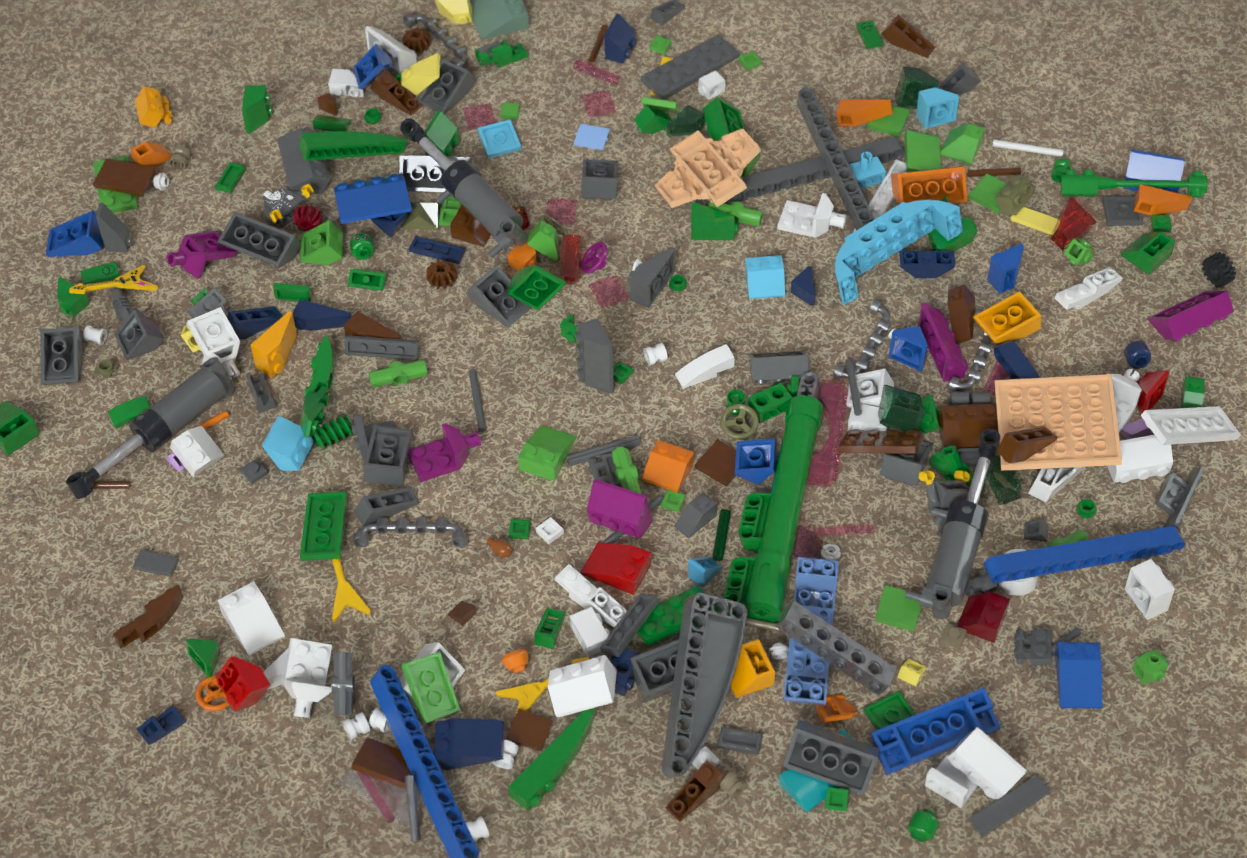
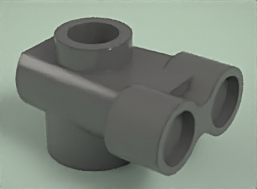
[965,571,998,596]

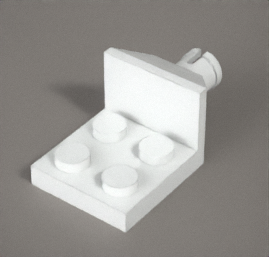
[777,193,847,238]
[187,307,241,380]
[1107,369,1142,434]
[282,638,332,718]

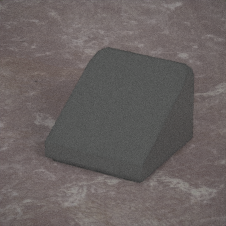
[1024,519,1049,542]

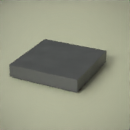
[1102,196,1143,226]

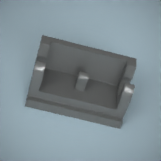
[246,371,277,413]

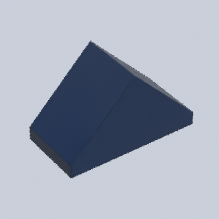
[371,213,407,237]
[791,267,815,305]

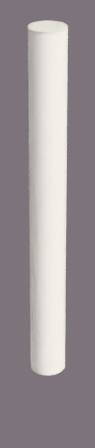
[993,140,1063,157]

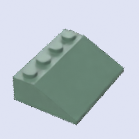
[470,0,529,40]

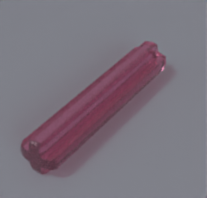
[573,60,619,85]

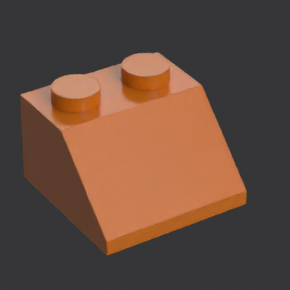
[642,440,694,493]

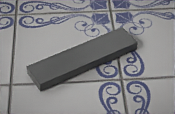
[344,335,419,360]
[600,593,659,657]
[969,775,1050,837]

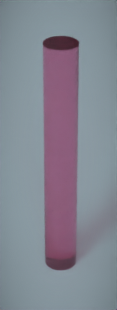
[813,525,873,536]
[357,771,395,823]

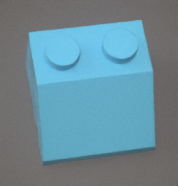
[916,87,959,129]
[745,255,785,299]
[262,416,315,471]

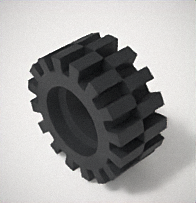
[1202,252,1236,288]

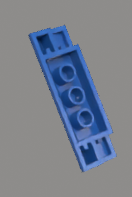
[871,688,1001,776]

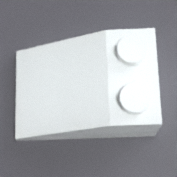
[218,582,285,656]

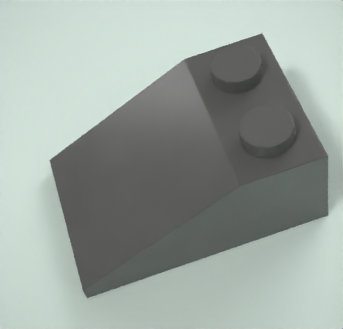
[417,58,476,115]
[581,159,618,200]
[628,247,675,308]
[466,265,532,328]
[40,327,84,385]
[363,425,412,486]
[880,440,934,486]

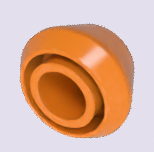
[501,648,528,674]

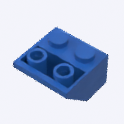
[987,243,1024,294]

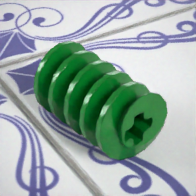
[311,414,353,450]

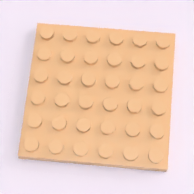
[995,374,1122,471]

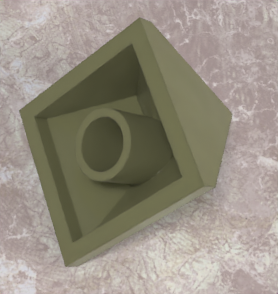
[402,202,441,230]

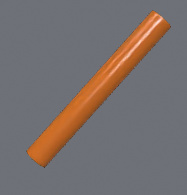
[194,410,229,430]

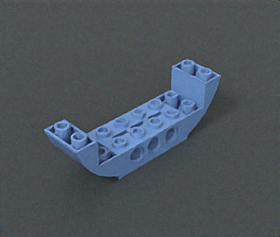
[783,557,839,706]

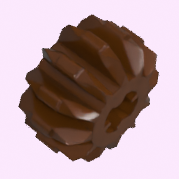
[402,27,431,54]
[426,259,457,290]

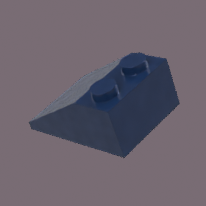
[434,718,504,770]

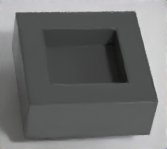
[240,459,268,484]

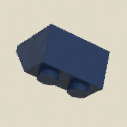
[604,13,637,64]

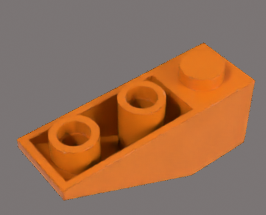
[836,99,893,126]
[1133,184,1192,215]

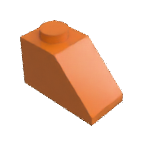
[508,233,537,271]

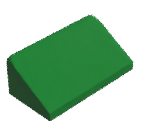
[312,115,351,131]
[347,269,388,291]

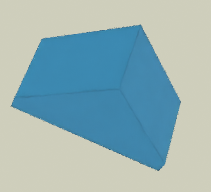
[688,556,723,588]

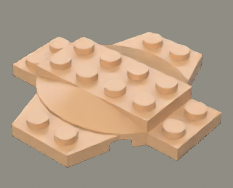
[654,129,761,208]

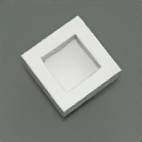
[536,517,564,544]
[692,746,720,769]

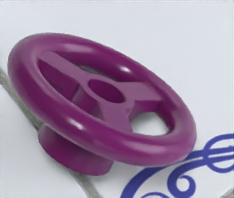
[581,241,608,274]

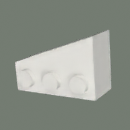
[1028,467,1086,502]

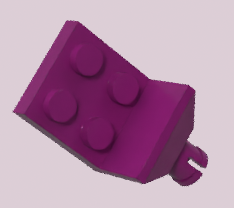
[166,231,237,279]
[408,423,481,483]

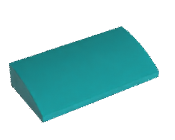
[778,729,853,813]

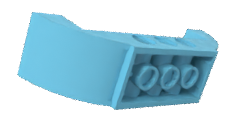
[835,200,963,305]

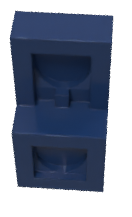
[137,705,186,745]

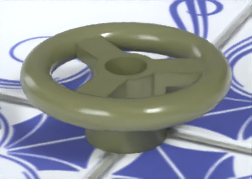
[539,215,569,241]
[720,404,759,440]

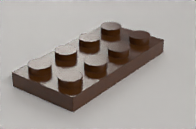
[838,429,924,454]

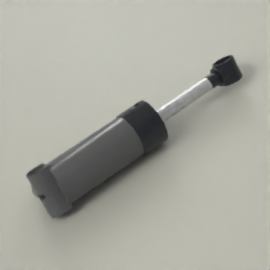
[400,118,528,258]
[66,357,235,499]
[905,429,1000,619]

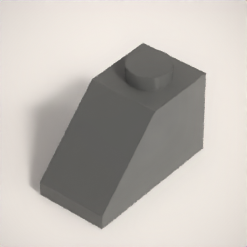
[938,63,981,95]
[675,492,717,539]

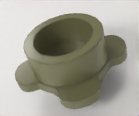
[95,359,117,379]

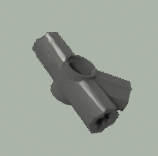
[331,652,355,716]

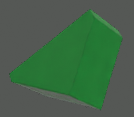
[186,638,219,678]

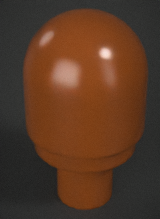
[487,538,512,558]

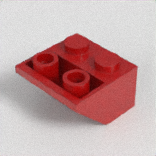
[215,656,270,712]

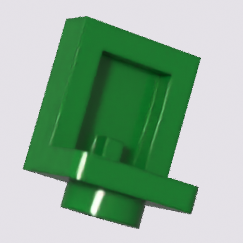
[560,313,577,343]

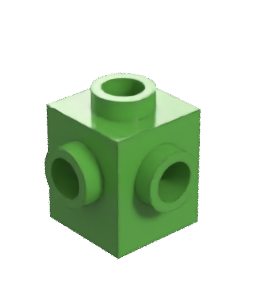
[1064,239,1095,266]
[1132,649,1168,685]

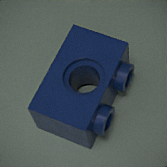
[610,648,640,696]

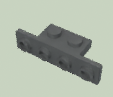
[1155,466,1204,528]

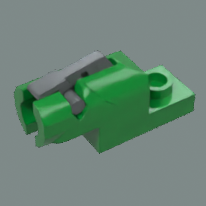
[475,40,528,68]

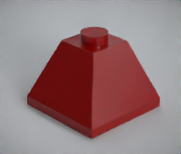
[1137,370,1170,416]

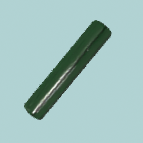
[712,509,731,561]

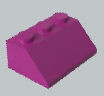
[587,479,652,539]

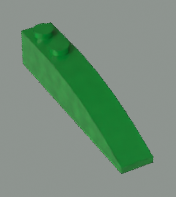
[299,131,407,161]
[508,707,597,811]

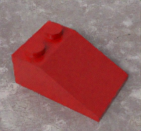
[580,542,651,595]

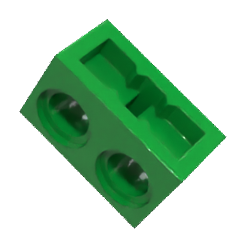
[748,383,793,424]

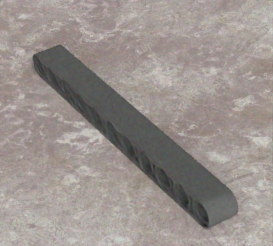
[797,87,875,231]
[727,137,905,204]

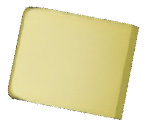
[897,658,927,686]

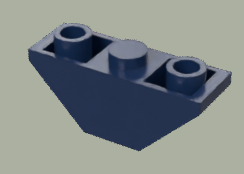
[899,251,955,278]

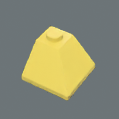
[435,0,473,24]
[401,53,440,96]

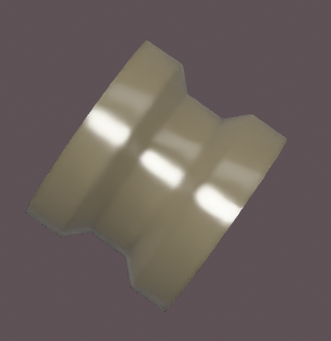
[720,772,747,799]

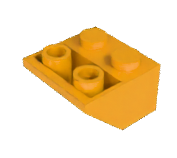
[730,639,775,698]

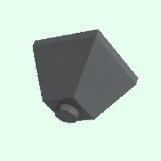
[115,309,164,360]

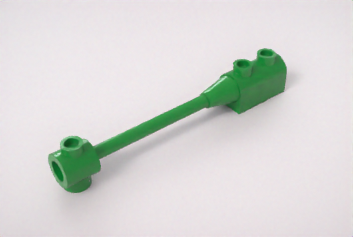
[1060,170,1208,198]

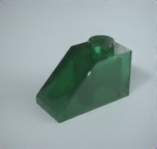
[667,105,705,137]

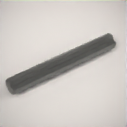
[567,435,640,466]

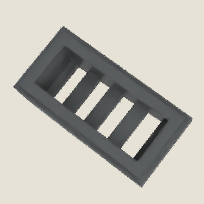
[650,0,685,26]

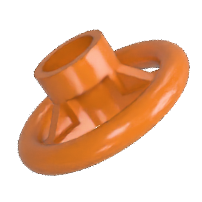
[195,675,230,711]

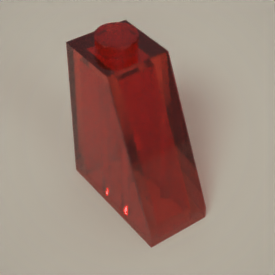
[1050,197,1097,251]
[560,235,583,285]

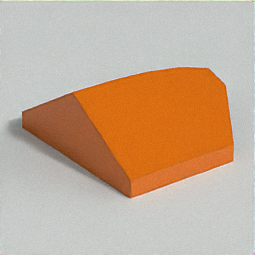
[815,694,858,723]

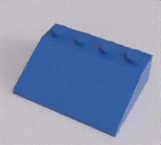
[333,174,412,224]

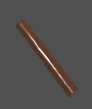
[588,24,608,63]
[967,167,1021,177]
[92,481,130,489]

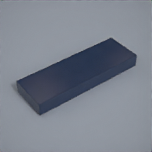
[409,236,466,264]

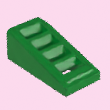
[534,608,566,649]

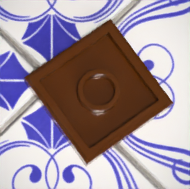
[695,439,736,487]

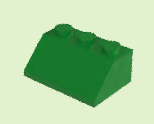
[702,97,746,141]

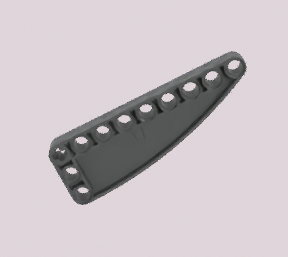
[662,593,747,778]

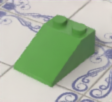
[518,425,577,481]

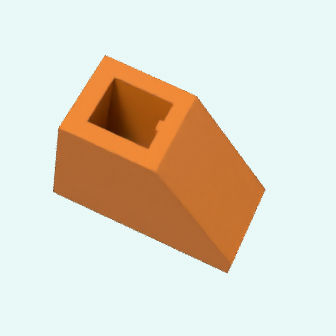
[130,141,172,167]

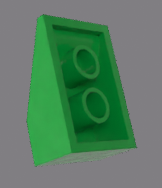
[507,265,566,310]

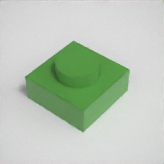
[649,35,672,54]

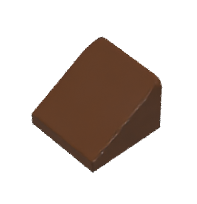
[317,93,338,116]
[448,601,476,626]

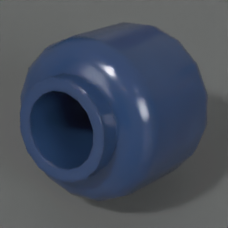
[1124,341,1151,369]

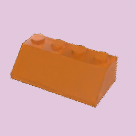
[891,167,968,205]

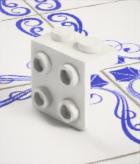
[925,755,978,808]

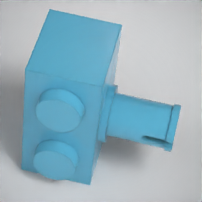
[849,152,886,189]

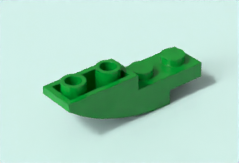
[304,336,334,397]
[300,385,330,438]

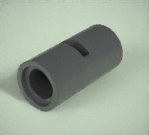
[950,392,990,405]

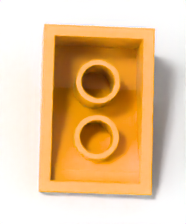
[973,291,1042,343]
[251,311,297,378]

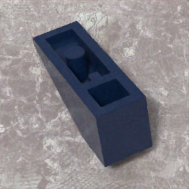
[292,299,351,331]
[227,306,283,340]

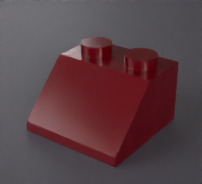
[957,592,1010,643]

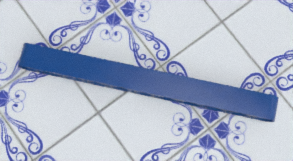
[984,526,1185,583]
[370,665,479,858]

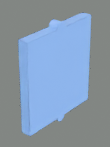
[574,124,610,150]

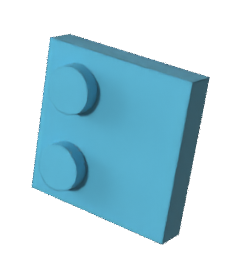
[478,120,521,158]

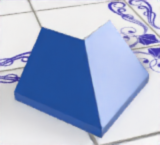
[888,326,928,372]
[735,439,778,485]

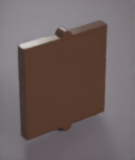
[506,708,553,751]

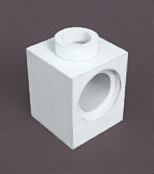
[698,70,725,100]

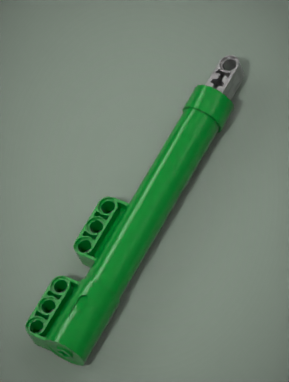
[723,372,824,623]

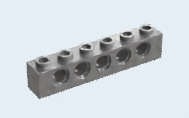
[776,600,896,696]

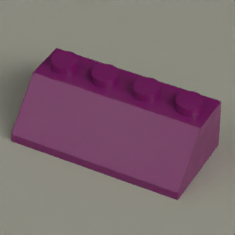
[1147,291,1234,342]
[918,303,968,382]

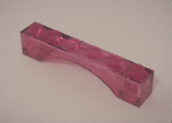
[808,382,847,487]

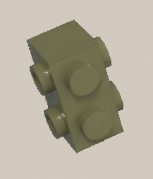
[996,175,1034,215]

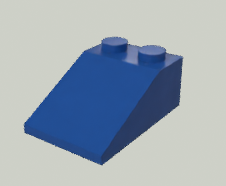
[353,43,393,90]
[45,210,103,257]
[1054,642,1102,709]

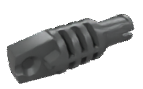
[110,287,133,321]

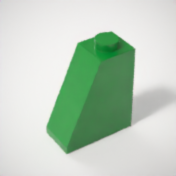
[691,202,738,240]
[927,217,977,252]

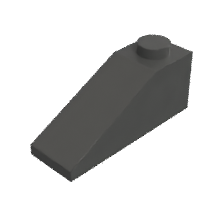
[96,202,133,252]
[354,487,420,526]

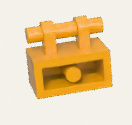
[135,86,173,128]

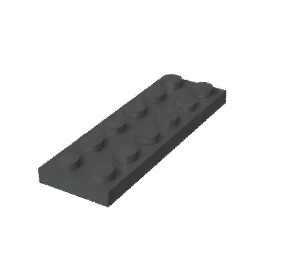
[640,34,740,100]

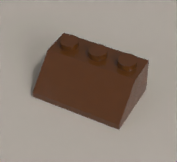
[450,205,491,247]
[938,403,998,449]

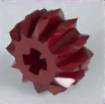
[292,203,323,231]

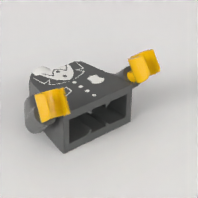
[262,184,314,228]
[919,470,970,526]

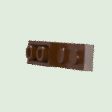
[113,585,183,649]

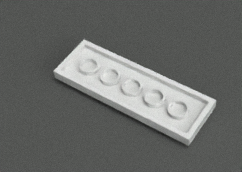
[1141,406,1241,445]

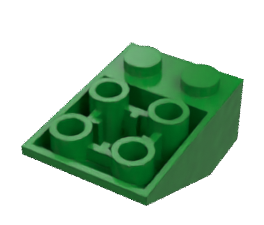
[0,401,39,456]

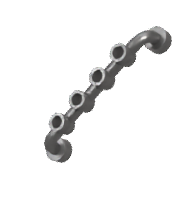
[403,13,468,68]
[833,299,891,380]
[948,308,993,392]
[353,518,468,547]

